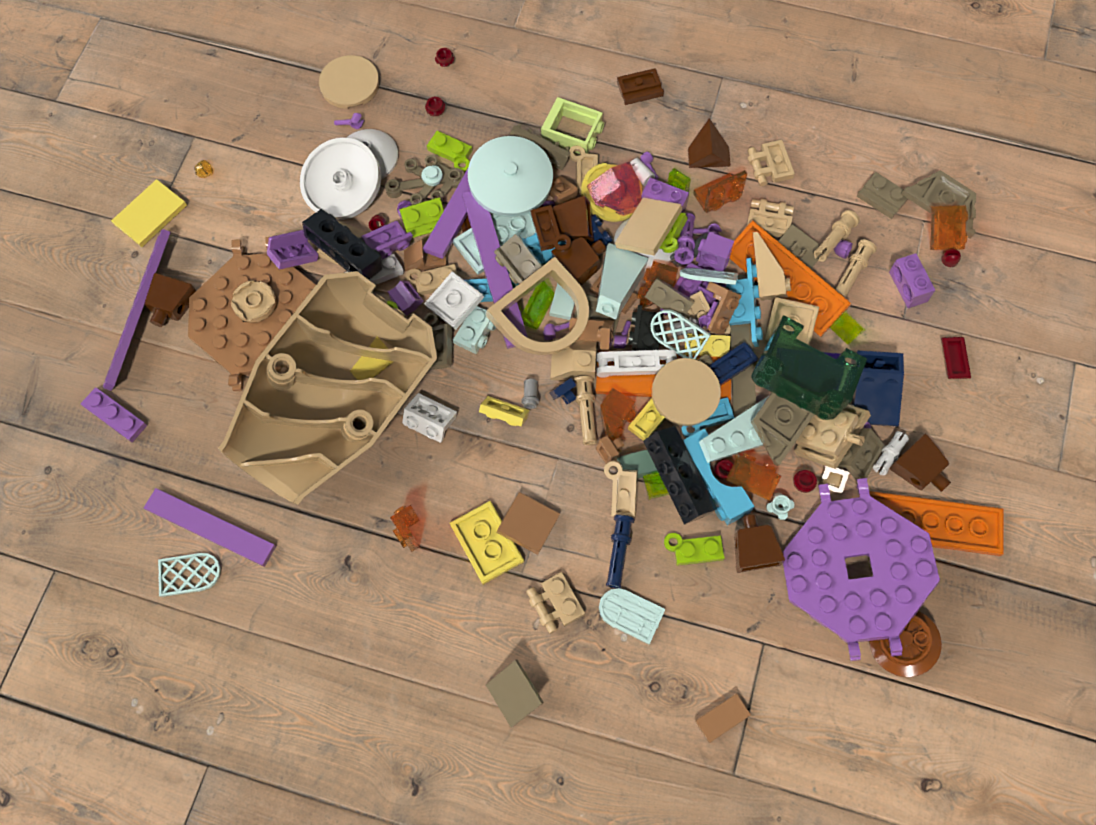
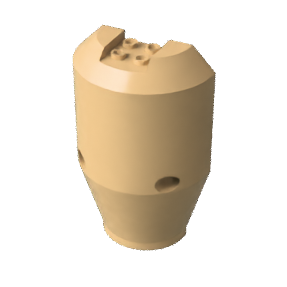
[218,271,437,505]

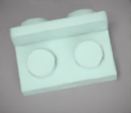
[453,306,496,354]

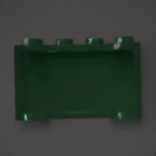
[751,315,867,420]

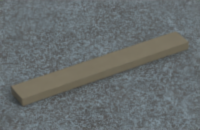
[730,275,756,418]

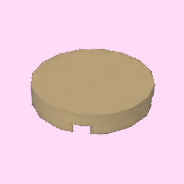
[231,280,276,322]

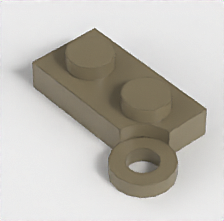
[645,277,695,323]

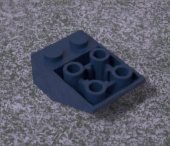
[851,350,904,427]

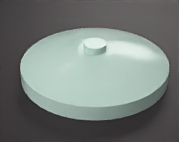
[468,136,553,217]

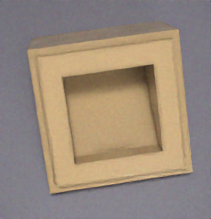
[820,466,850,494]

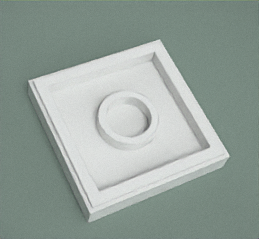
[424,272,484,330]

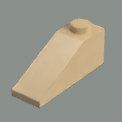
[753,232,791,301]

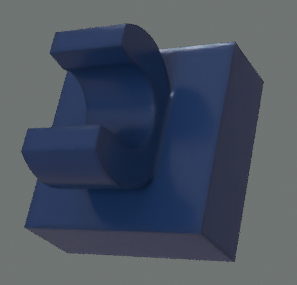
[549,378,577,405]

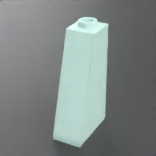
[596,243,648,319]

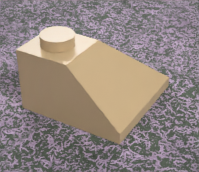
[550,338,597,382]

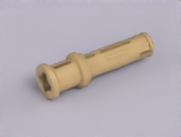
[814,210,860,262]
[835,239,877,298]
[573,376,597,445]

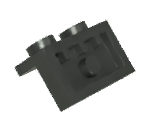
[628,305,664,351]

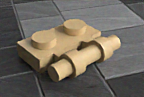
[747,140,795,186]
[746,198,794,238]
[526,572,585,634]

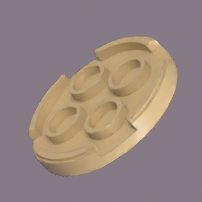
[319,55,379,109]
[651,358,721,426]

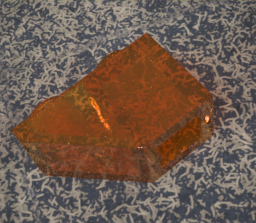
[637,261,678,309]
[600,388,637,442]

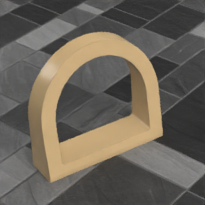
[486,257,589,355]

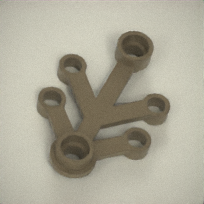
[385,155,464,205]

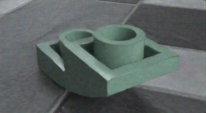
[616,450,658,478]

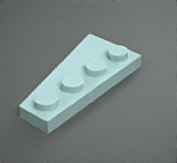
[699,396,769,463]

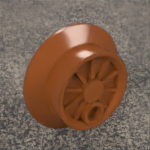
[869,611,942,677]

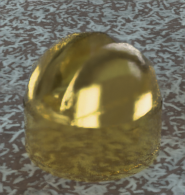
[194,160,213,178]

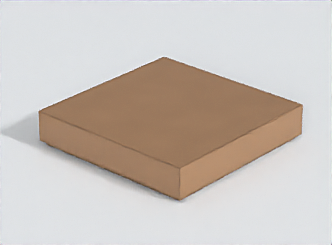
[496,492,560,555]

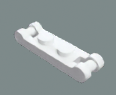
[596,350,677,378]

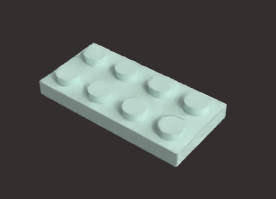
[453,213,536,275]

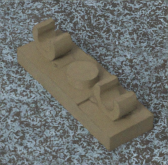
[509,123,570,170]

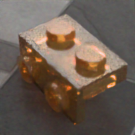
[930,205,968,250]
[726,453,781,501]
[390,505,419,552]

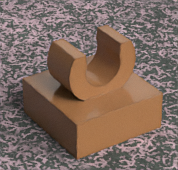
[596,436,624,464]

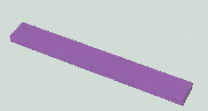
[462,191,528,349]
[102,229,170,391]

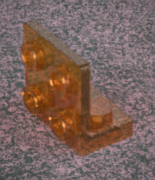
[693,170,747,213]

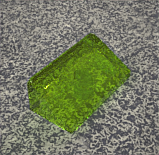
[522,281,554,330]
[830,311,866,345]

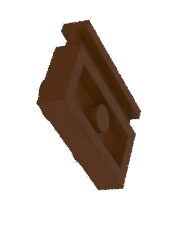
[617,68,664,105]

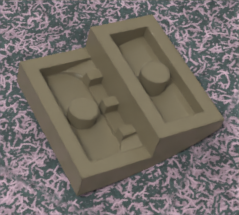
[429,323,452,370]

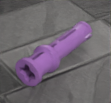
[674,213,695,264]

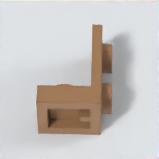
[707,282,742,335]
[569,317,614,350]

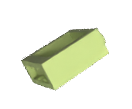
[541,97,605,155]

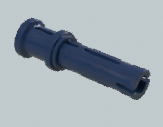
[606,515,635,589]

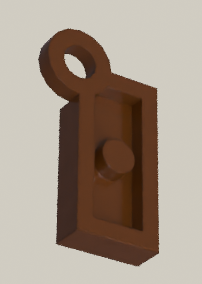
[530,205,571,252]

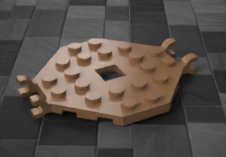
[188,237,316,391]

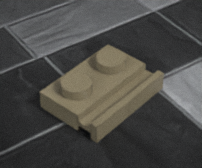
[857,172,908,219]

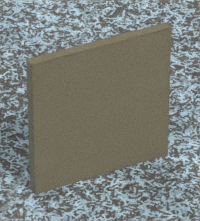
[778,224,822,269]
[486,659,544,727]

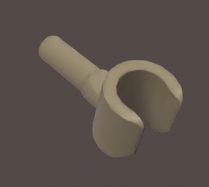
[424,313,440,327]

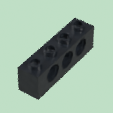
[302,208,382,280]
[643,426,717,525]

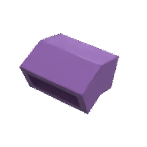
[388,281,423,316]

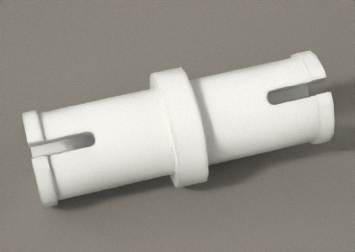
[873,431,909,475]

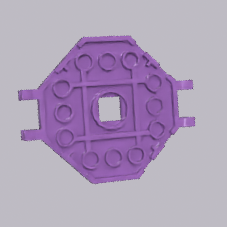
[782,478,940,661]

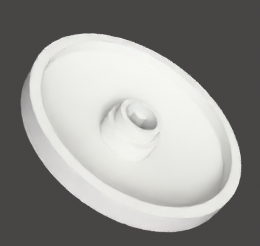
[300,138,381,220]

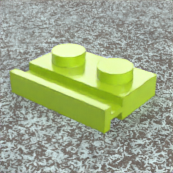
[399,197,444,239]

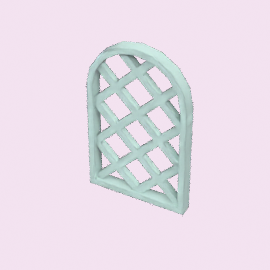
[651,310,711,360]
[158,553,221,597]

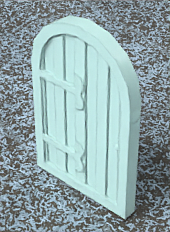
[680,268,738,285]
[599,588,665,644]

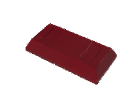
[941,337,971,379]

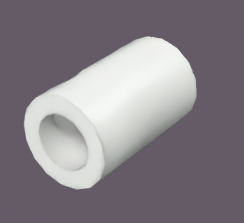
[627,158,655,186]

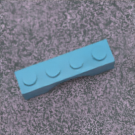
[683,428,754,526]

